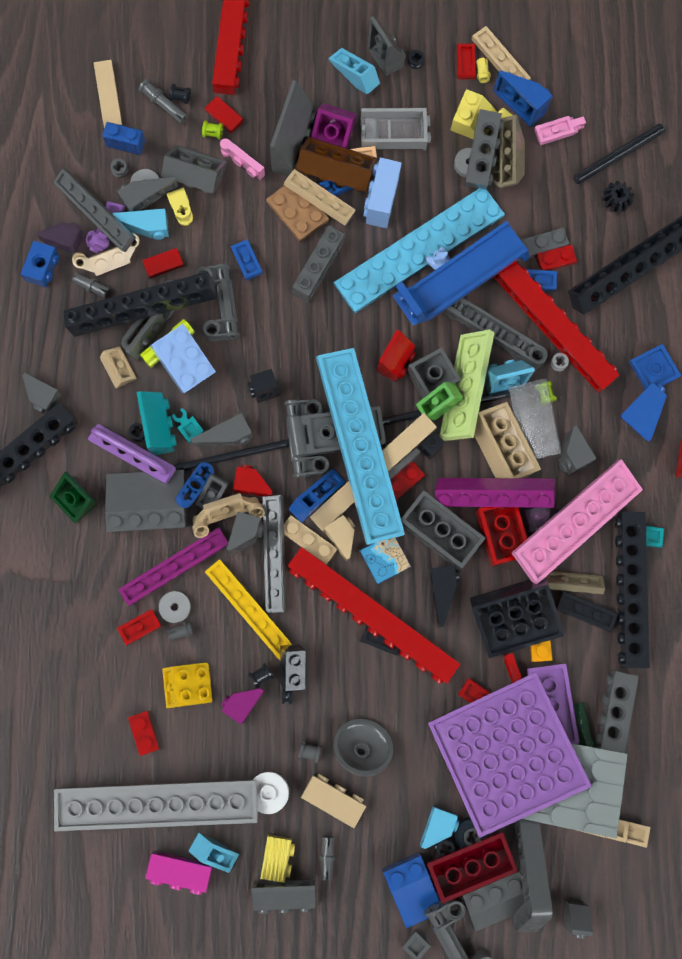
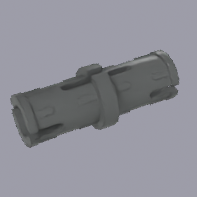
[72,272,111,299]
[319,836,335,880]

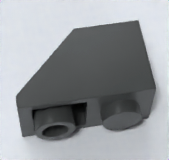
[563,900,593,939]

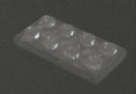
[509,379,562,459]

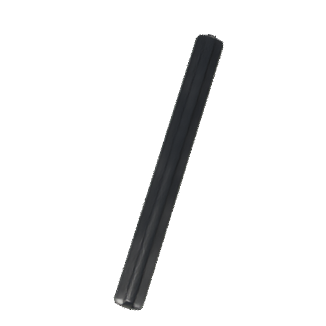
[573,124,665,184]

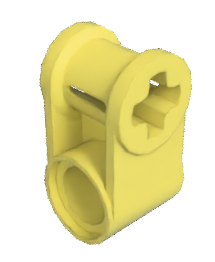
[166,187,193,226]

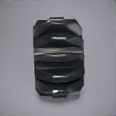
[602,180,634,214]

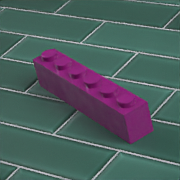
[435,478,556,508]

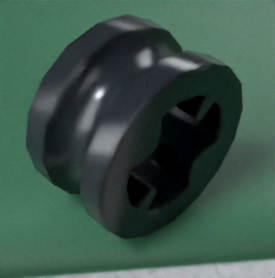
[408,50,424,69]
[129,423,145,442]
[282,688,293,705]

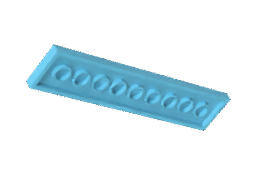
[334,189,505,314]
[316,348,405,545]

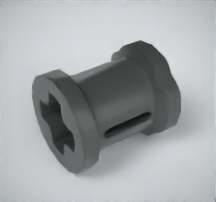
[298,740,322,763]

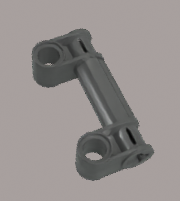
[196,264,240,342]
[284,399,329,479]
[424,897,493,959]

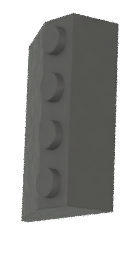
[270,80,316,176]
[105,470,187,532]

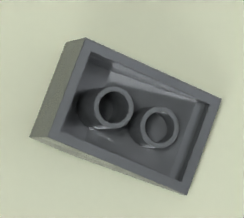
[367,16,406,76]

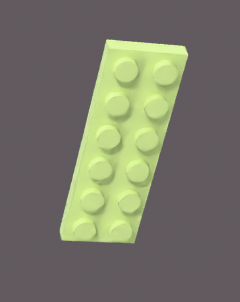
[439,329,494,441]

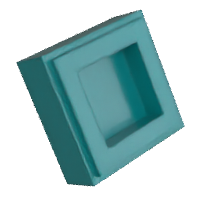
[646,526,664,548]

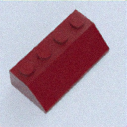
[427,832,518,904]

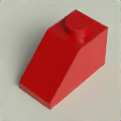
[233,465,273,497]

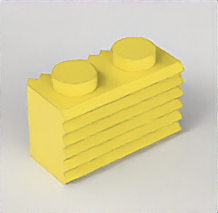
[260,834,295,883]

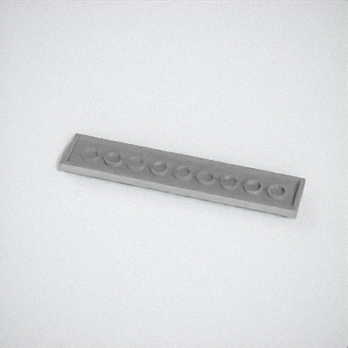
[54,780,258,831]

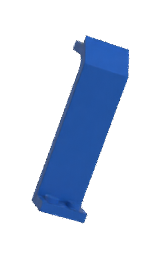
[392,221,529,325]

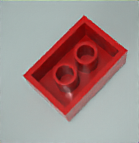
[475,507,527,567]

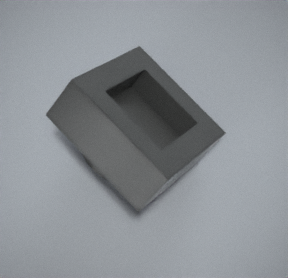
[401,931,431,959]

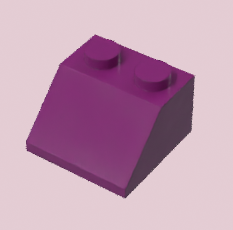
[311,103,357,148]

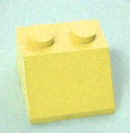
[451,89,497,139]

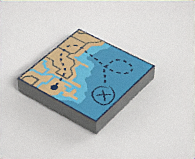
[359,538,411,585]

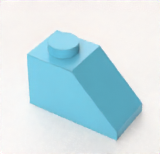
[420,806,459,849]
[189,833,239,873]

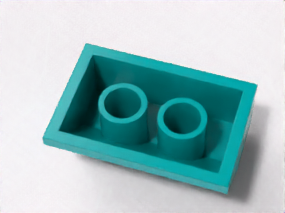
[137,391,177,455]

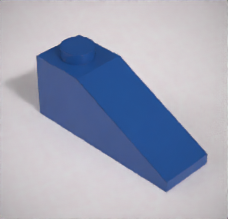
[289,469,346,523]

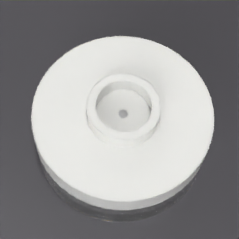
[253,771,291,814]

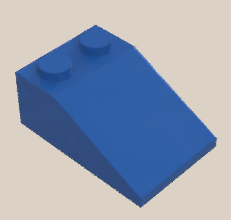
[493,70,553,127]
[382,852,440,928]

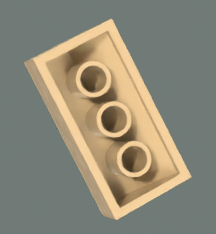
[474,402,541,478]

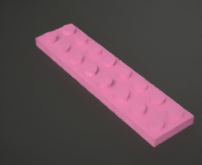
[512,459,643,584]

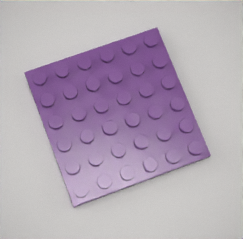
[428,672,592,838]

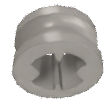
[550,353,569,372]

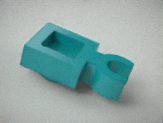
[172,408,204,444]

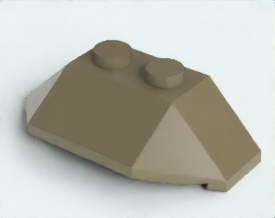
[485,115,525,188]

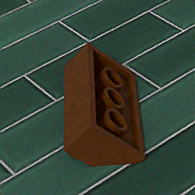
[296,136,378,192]

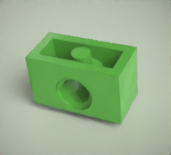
[416,382,464,420]

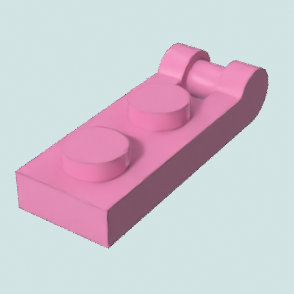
[220,139,265,180]

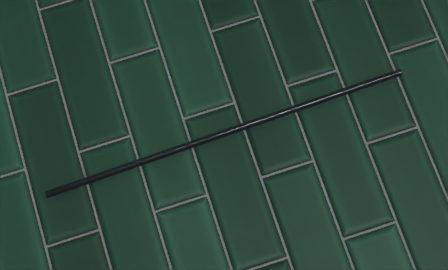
[151,387,522,471]

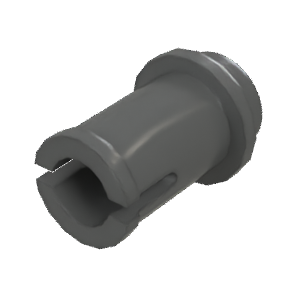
[167,622,194,641]

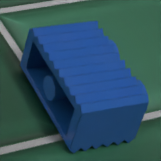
[102,122,145,155]

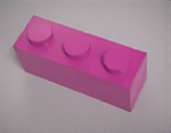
[145,851,213,895]

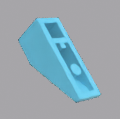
[328,48,380,94]
[112,209,169,240]

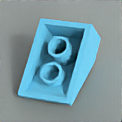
[485,359,535,394]

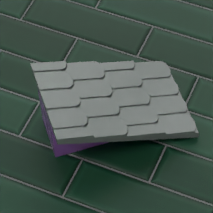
[522,744,628,839]

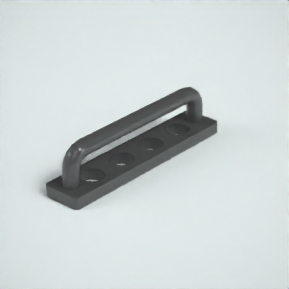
[121,278,181,361]

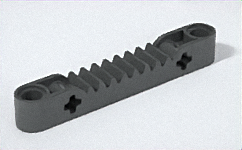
[441,298,547,369]

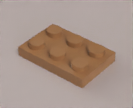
[266,186,329,243]

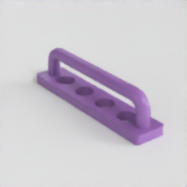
[88,424,176,484]

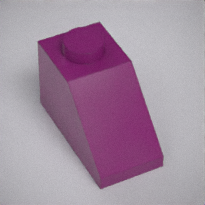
[221,688,264,725]

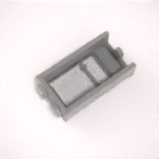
[361,108,431,150]

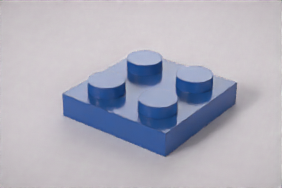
[629,344,682,389]

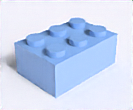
[363,158,402,228]
[150,324,216,393]

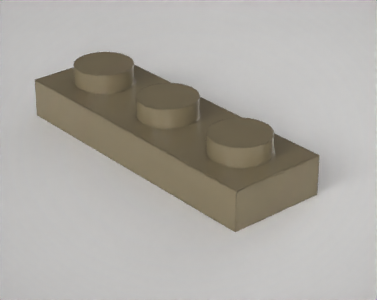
[546,571,605,594]

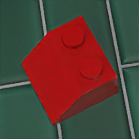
[377,330,416,382]

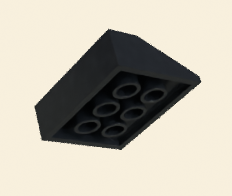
[470,577,565,658]

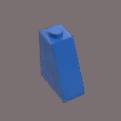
[619,382,667,442]

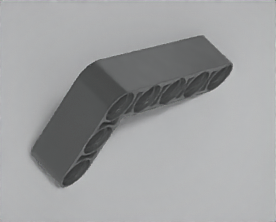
[513,819,552,932]

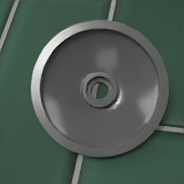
[333,719,393,777]

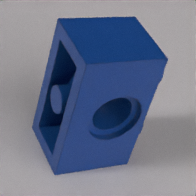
[20,241,59,287]

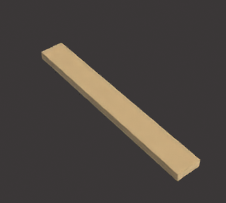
[310,413,437,531]

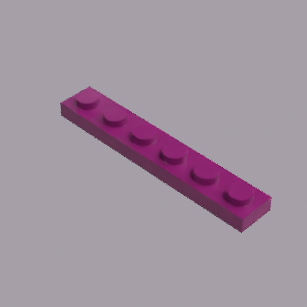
[118,528,228,606]

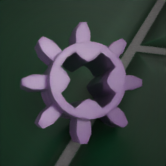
[86,228,109,253]

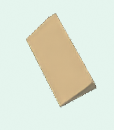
[100,346,136,388]

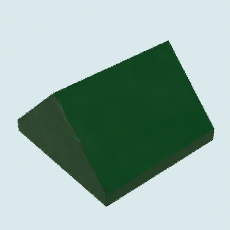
[49,471,98,524]

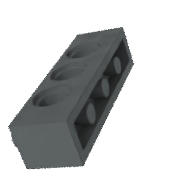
[464,109,504,190]
[292,226,345,303]
[595,671,639,753]

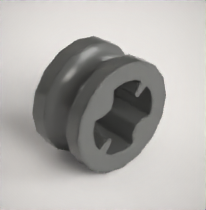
[110,159,128,178]

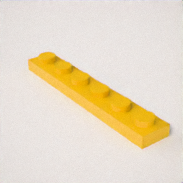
[205,559,292,660]

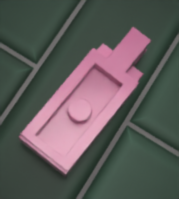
[534,116,586,146]

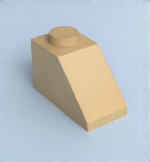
[324,515,355,562]

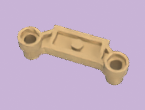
[72,232,140,276]
[192,493,265,538]

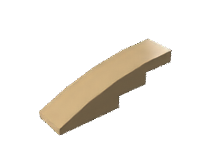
[577,819,651,848]

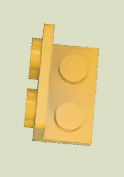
[162,663,212,708]

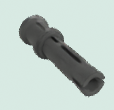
[138,79,188,124]

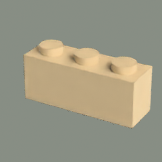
[301,774,366,828]

